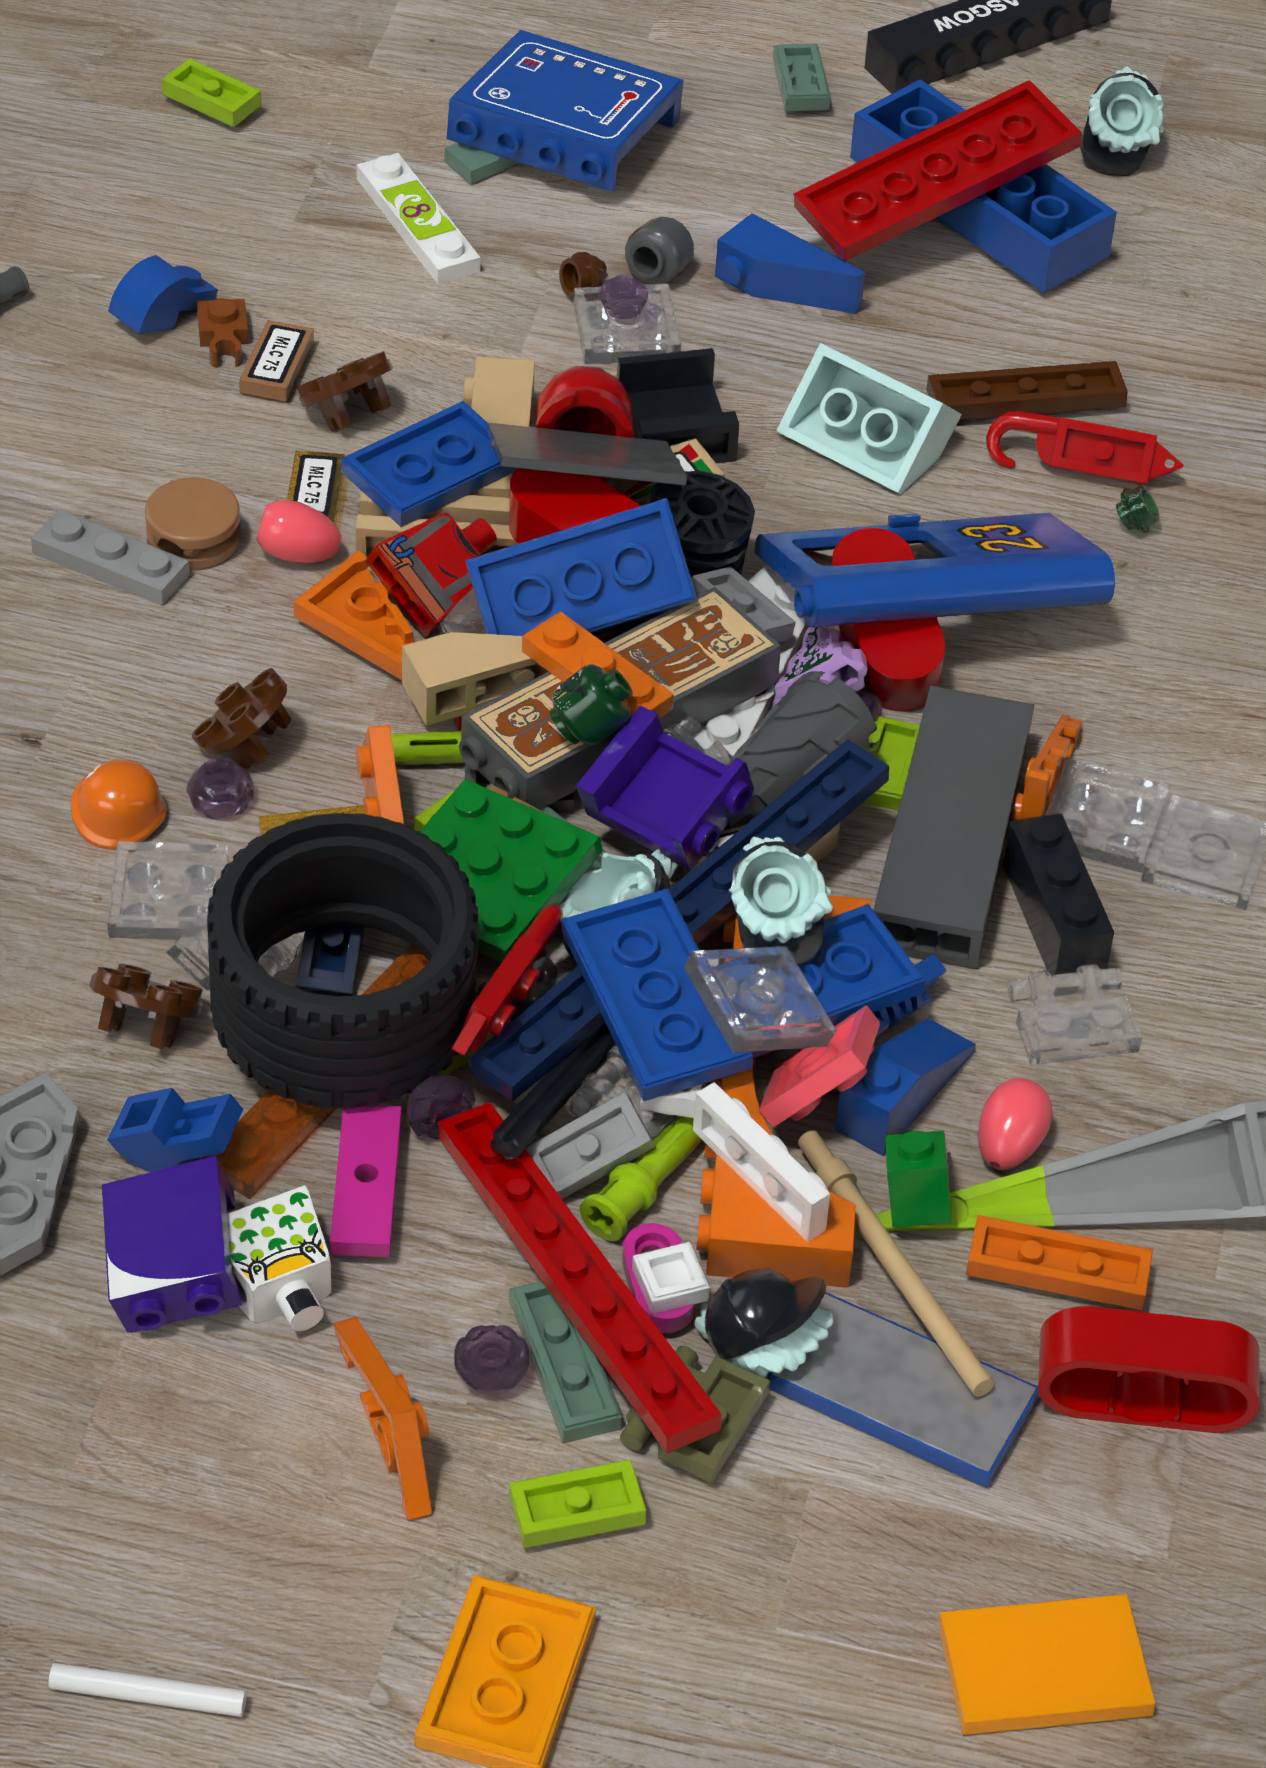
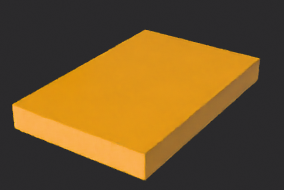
[414,1575,596,1768]
[938,1594,1156,1735]

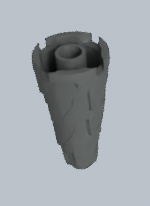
[723,671,879,831]

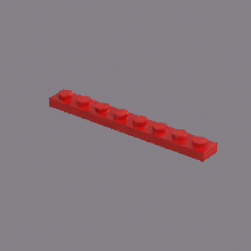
[438,1102,722,1453]

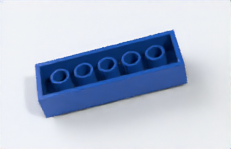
[850,79,1117,293]

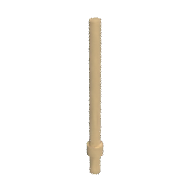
[798,1130,994,1397]

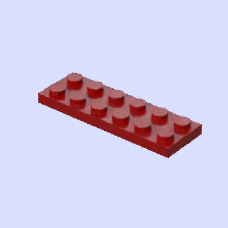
[793,80,1082,262]

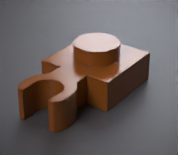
[197,298,248,368]

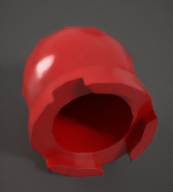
[535,366,634,481]

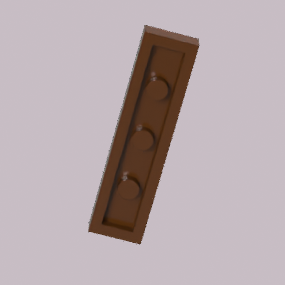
[926,361,1128,420]

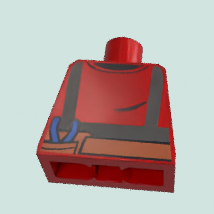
[365,513,497,638]

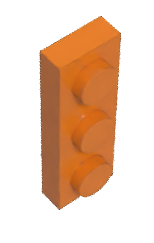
[522,611,674,727]
[966,1215,1153,1310]

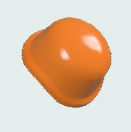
[71,760,167,850]

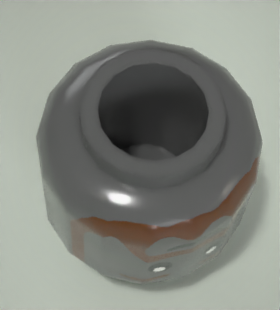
[625,216,694,285]

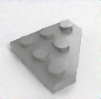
[0,1072,80,1276]

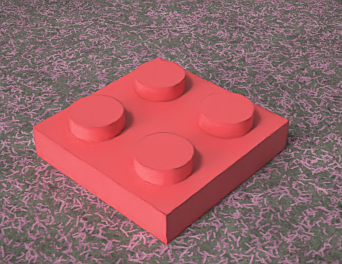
[759,1005,880,1127]

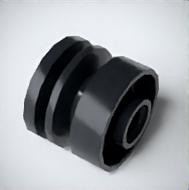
[648,470,755,578]

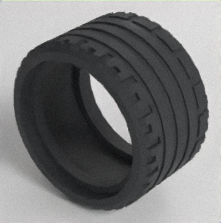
[207,813,479,1109]

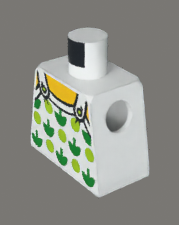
[227,1185,331,1331]

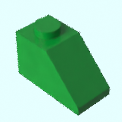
[885,1131,952,1227]

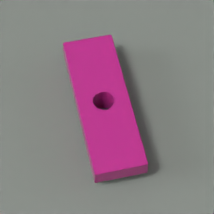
[330,1105,402,1258]

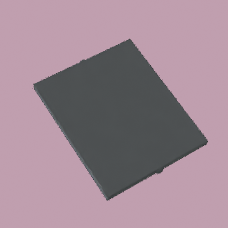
[487,422,687,485]

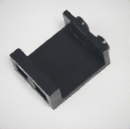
[617,348,739,464]

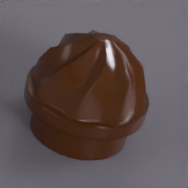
[559,252,608,300]

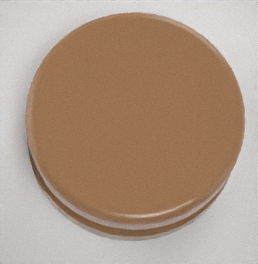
[145,477,241,570]

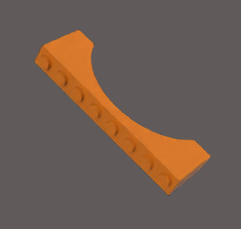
[696,895,872,1288]

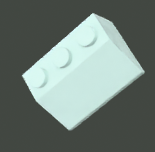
[776,343,962,494]

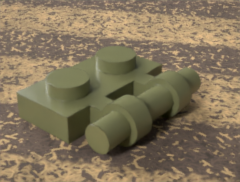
[620,1346,770,1484]

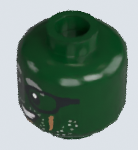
[550,664,633,746]

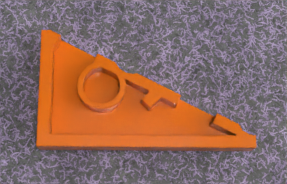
[293,550,414,680]
[1010,714,1082,821]
[356,725,404,824]
[333,1317,432,1521]

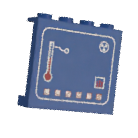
[447,30,684,192]

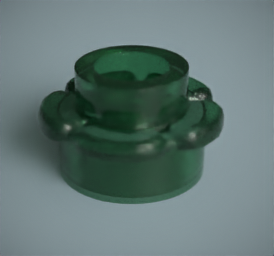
[1116,485,1160,533]

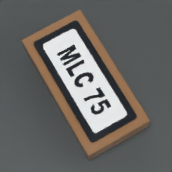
[239,320,314,402]

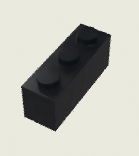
[1003,813,1114,985]

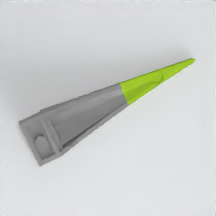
[854,1100,1266,1232]

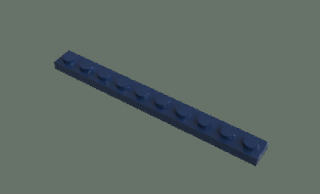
[469,739,889,1102]

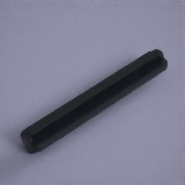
[490,1023,617,1160]

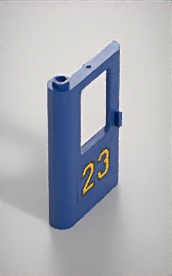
[754,513,1115,627]

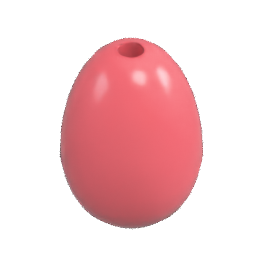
[256,500,342,563]
[978,1078,1052,1170]

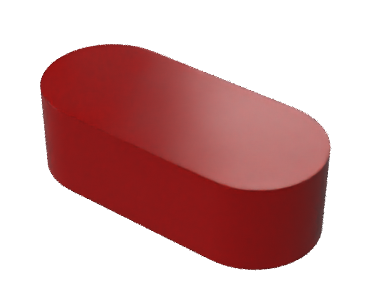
[509,468,641,544]
[831,528,945,711]
[1038,1306,1260,1433]

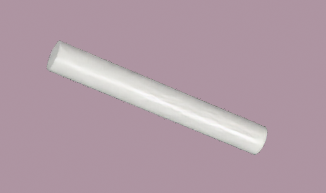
[48,1663,247,1717]

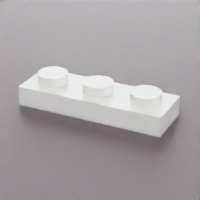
[693,1082,830,1242]

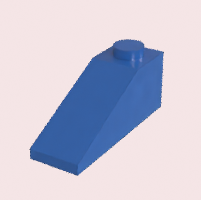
[715,213,865,314]
[835,1018,976,1157]

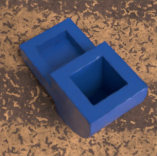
[108,255,218,334]
[107,1088,243,1172]

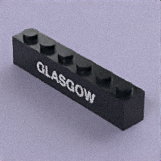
[864,0,1112,94]

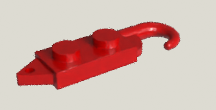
[986,411,1184,486]
[452,904,563,1056]

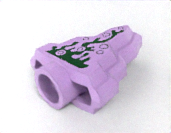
[772,626,868,707]

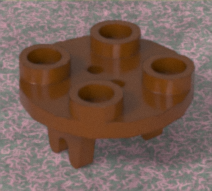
[297,351,393,432]
[192,668,292,769]
[89,964,203,1050]

